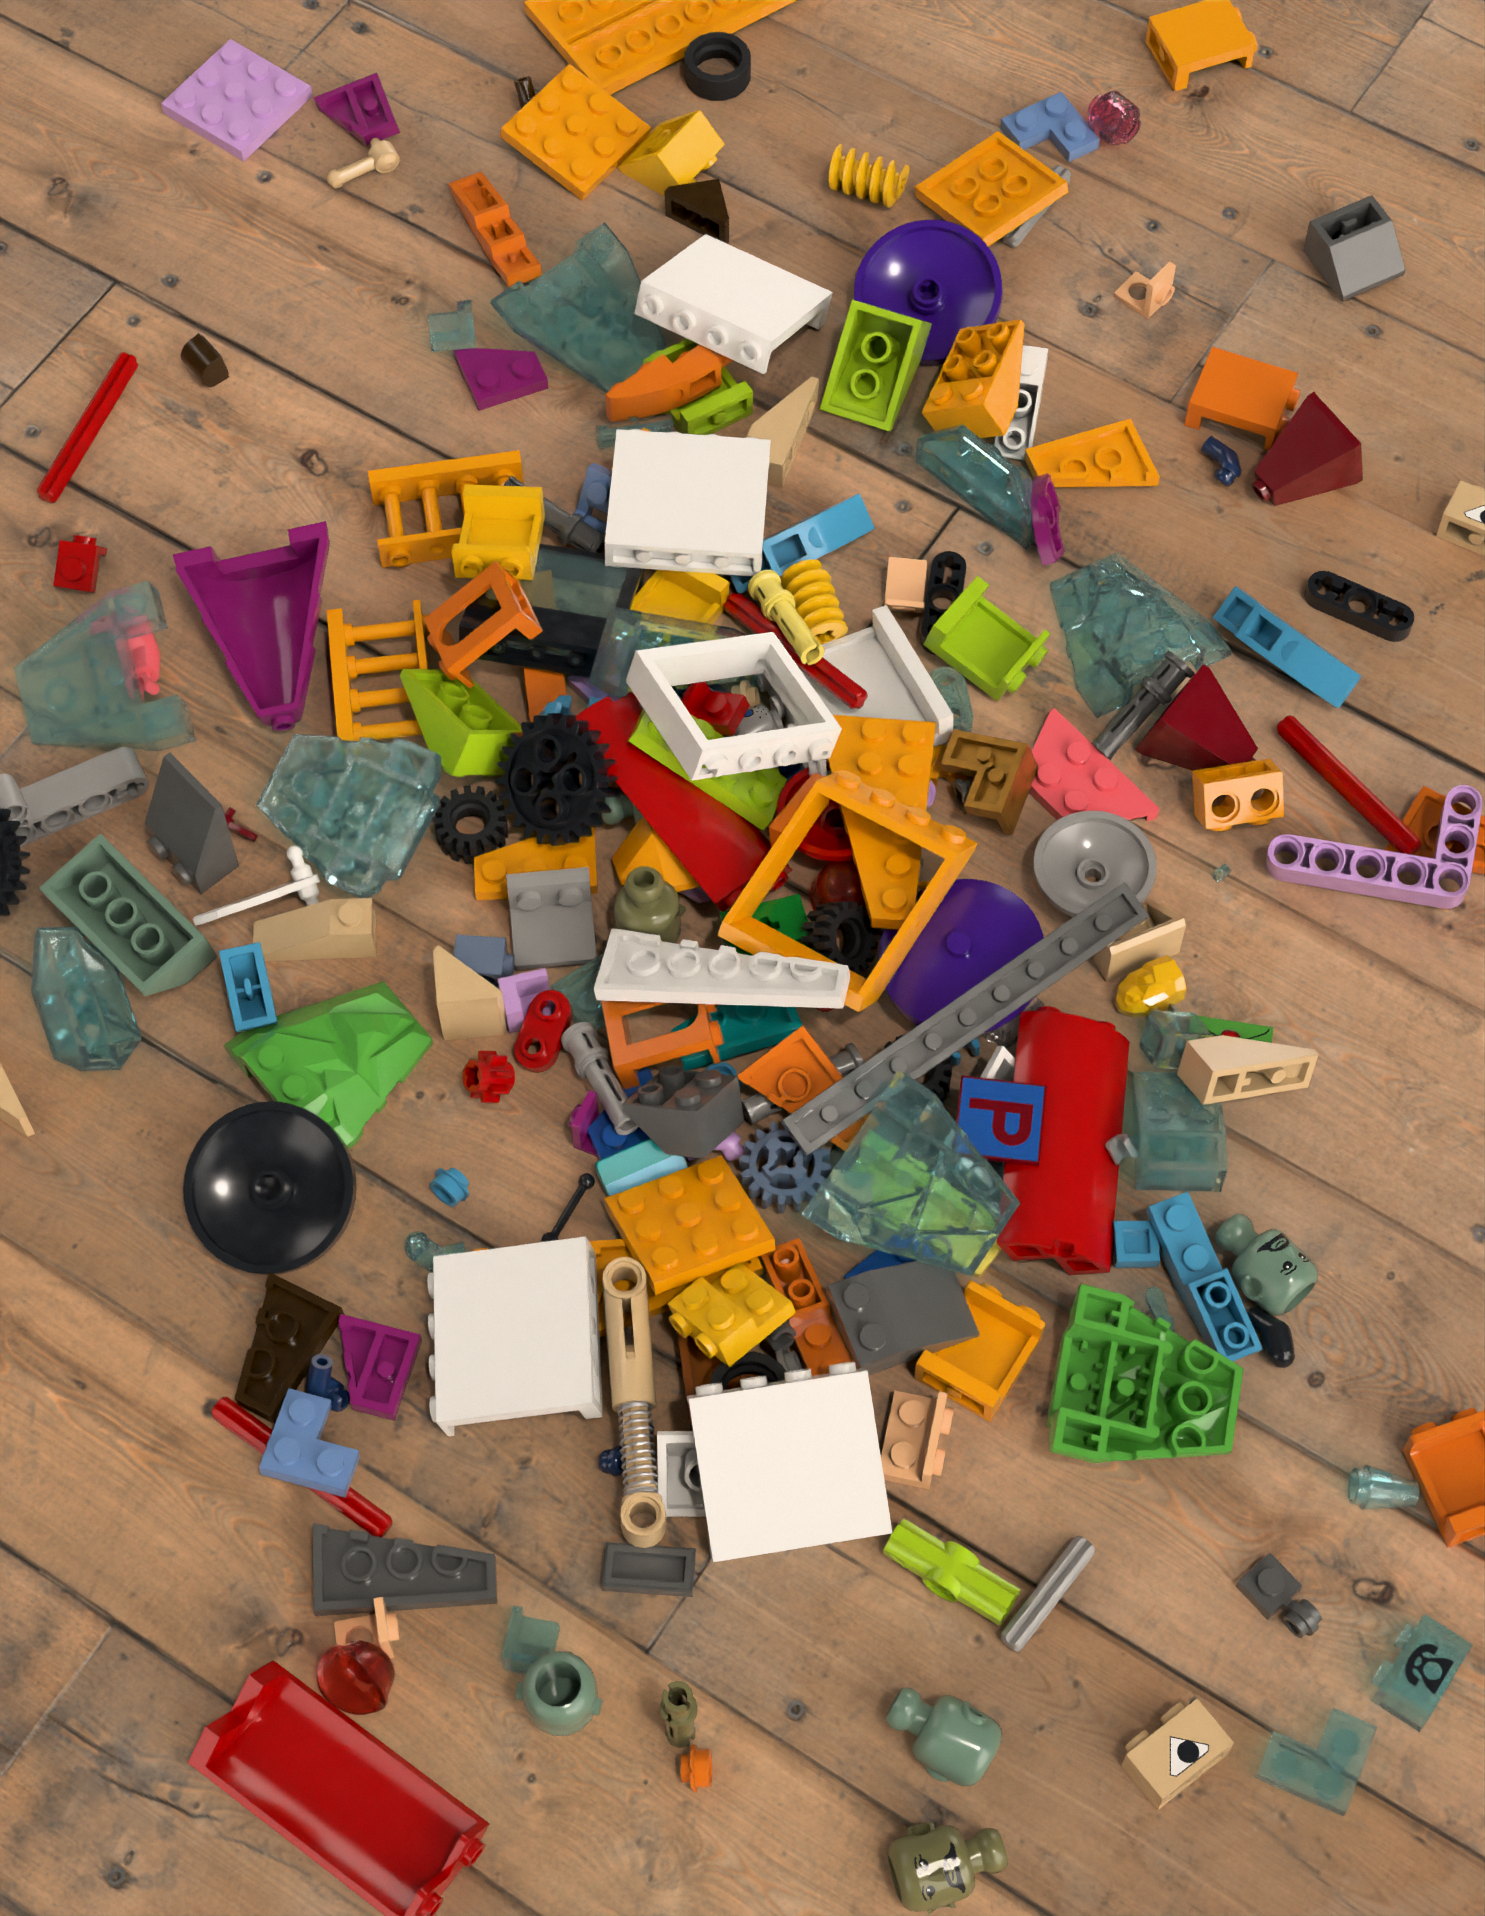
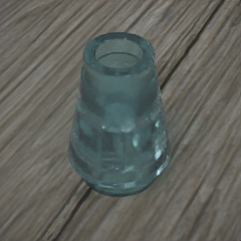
[1348,1465,1419,1510]

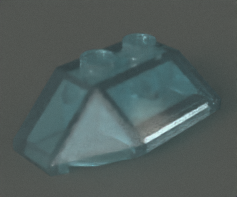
[916,425,1034,550]
[31,927,142,1071]

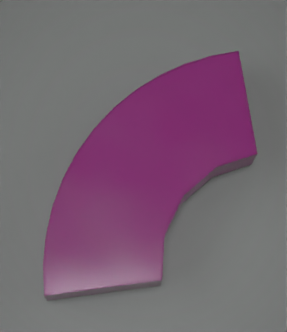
[1030,473,1065,566]

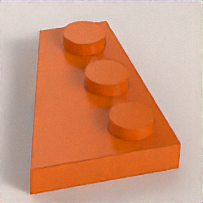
[1385,785,1485,875]
[736,1024,881,1152]

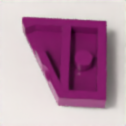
[313,72,400,146]
[453,347,549,411]
[339,1314,422,1421]

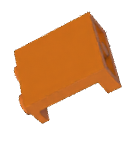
[1184,346,1301,450]
[1402,1408,1485,1548]

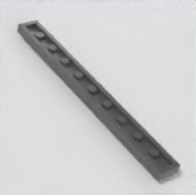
[781,882,1149,1157]

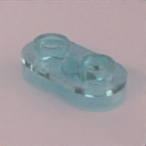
[929,667,973,732]

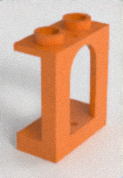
[424,561,543,688]
[601,1001,724,1089]

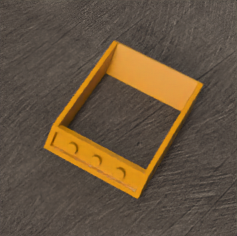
[717,770,978,1012]

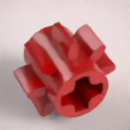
[462,1050,515,1103]

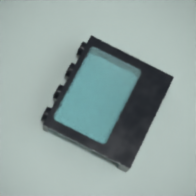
[459,544,645,682]

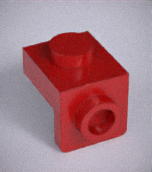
[53,535,107,593]

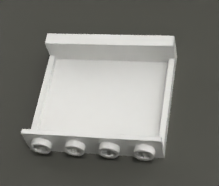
[634,234,833,374]
[605,429,771,576]
[754,605,953,777]
[427,1236,603,1436]
[687,1362,892,1562]

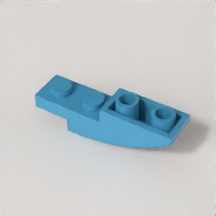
[729,493,875,594]
[1213,586,1362,709]
[1146,1191,1263,1362]

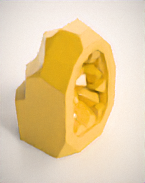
[1115,955,1187,1017]

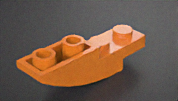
[605,344,733,422]
[760,1238,853,1376]

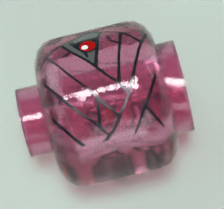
[1087,91,1141,146]

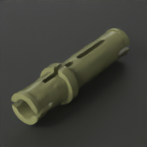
[660,1681,698,1748]

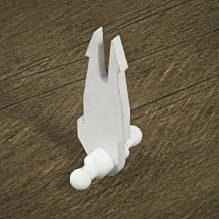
[193,845,320,926]

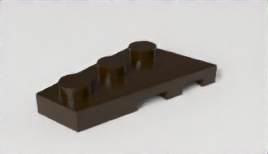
[234,1272,345,1424]

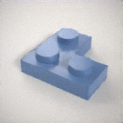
[1000,92,1100,162]
[259,1388,360,1498]

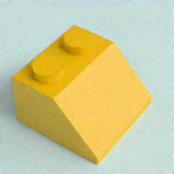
[618,110,725,195]

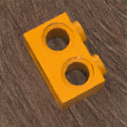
[1192,758,1284,831]

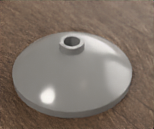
[1033,811,1157,917]

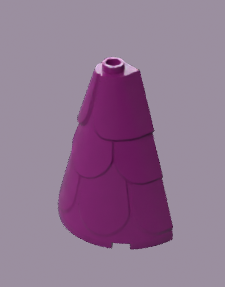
[173,521,330,731]

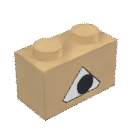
[1436,480,1485,556]
[1122,1699,1234,1811]

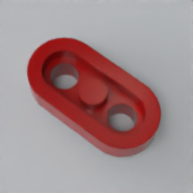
[514,990,573,1073]

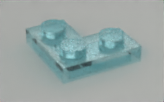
[1255,1708,1377,1816]

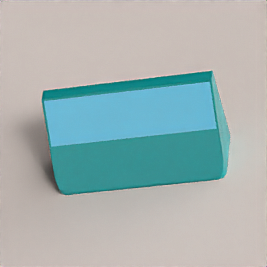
[595,1138,688,1197]

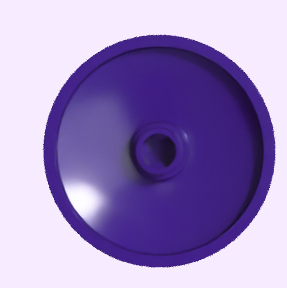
[854,220,1003,366]
[879,879,1044,1033]

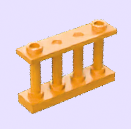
[368,450,524,568]
[326,600,430,763]

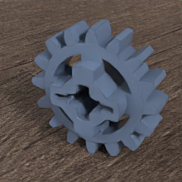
[739,1122,832,1213]

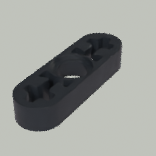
[920,551,966,655]
[1305,571,1414,642]

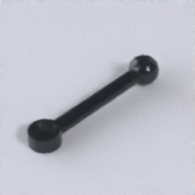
[541,1173,595,1242]

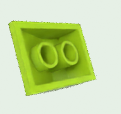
[819,300,932,431]
[400,669,523,777]

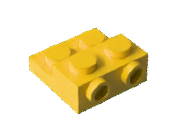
[667,1263,796,1367]

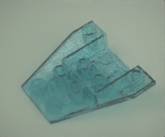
[490,222,667,393]

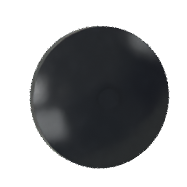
[183,1101,357,1275]

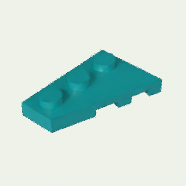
[671,1005,802,1070]

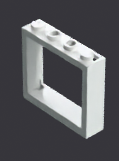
[626,632,842,781]

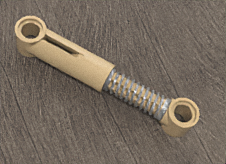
[602,1257,666,1548]

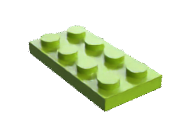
[628,708,787,831]

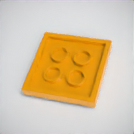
[500,64,652,201]
[914,131,1069,247]
[604,1155,776,1295]

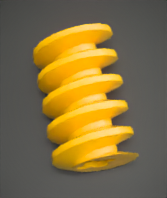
[829,144,910,208]
[781,559,848,645]

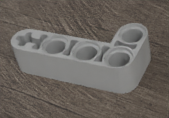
[0,747,149,847]

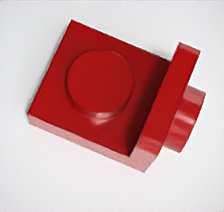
[681,681,750,736]

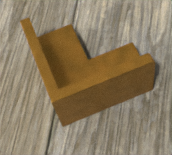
[940,729,1038,835]

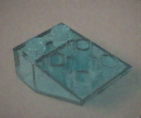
[1132,1071,1228,1192]

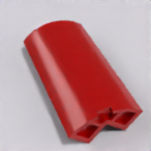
[576,689,793,912]
[996,1006,1130,1275]
[187,1660,490,1916]

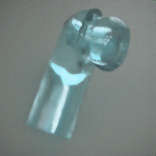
[405,1231,466,1272]

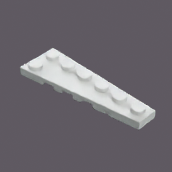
[594,929,850,1009]

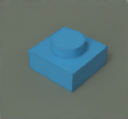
[1113,1221,1160,1268]

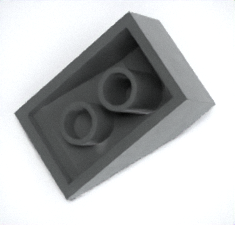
[145,752,239,894]
[826,1255,980,1376]

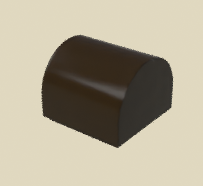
[181,333,229,387]

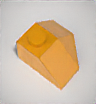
[612,817,700,892]

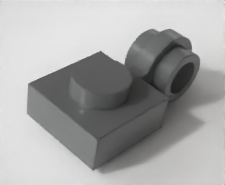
[1236,1553,1322,1638]

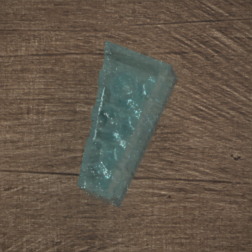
[588,606,751,698]

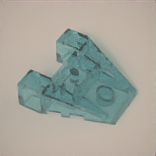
[14,581,196,751]

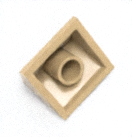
[1092,899,1186,982]
[433,945,508,1041]

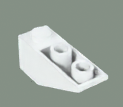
[992,345,1048,461]

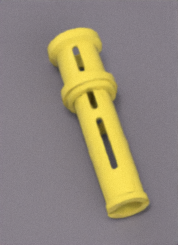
[748,570,824,665]

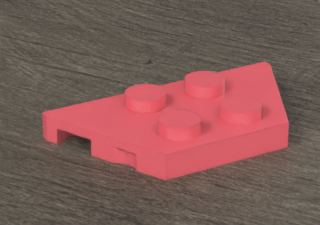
[1029,708,1159,821]

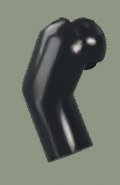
[1247,1307,1295,1368]

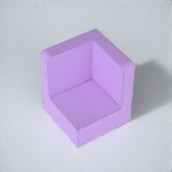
[497,968,555,1034]

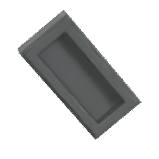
[602,1542,696,1597]

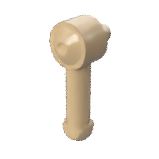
[327,138,400,188]

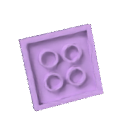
[161,39,313,162]

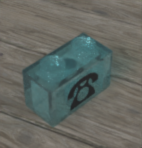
[1371,1614,1473,1732]

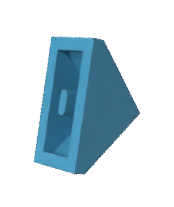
[219,942,278,1033]

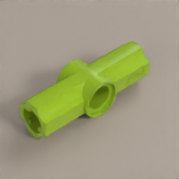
[883,1518,1020,1626]

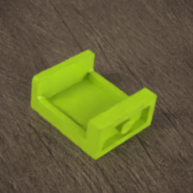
[643,338,753,435]
[923,576,1051,702]

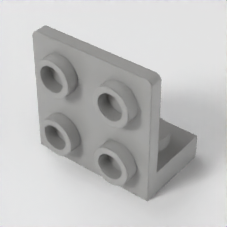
[506,867,597,970]

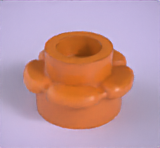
[681,1744,712,1792]

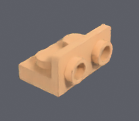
[881,1390,954,1489]

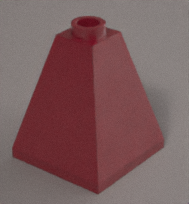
[1251,391,1363,506]
[1135,663,1258,771]

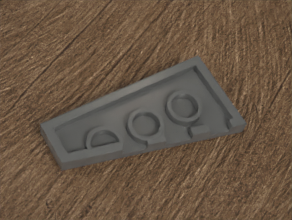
[313,1523,498,1616]

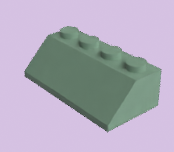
[39,833,217,996]

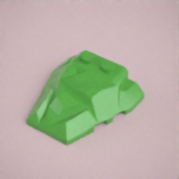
[224,981,433,1149]
[1046,1283,1244,1463]

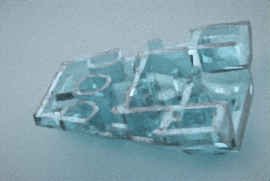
[1050,552,1232,719]
[256,734,441,898]
[801,1069,1020,1276]

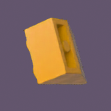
[922,319,1025,443]

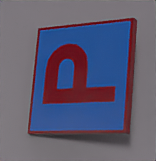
[953,1075,1047,1166]

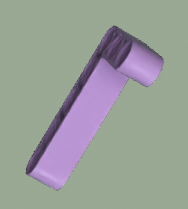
[1266,785,1483,909]

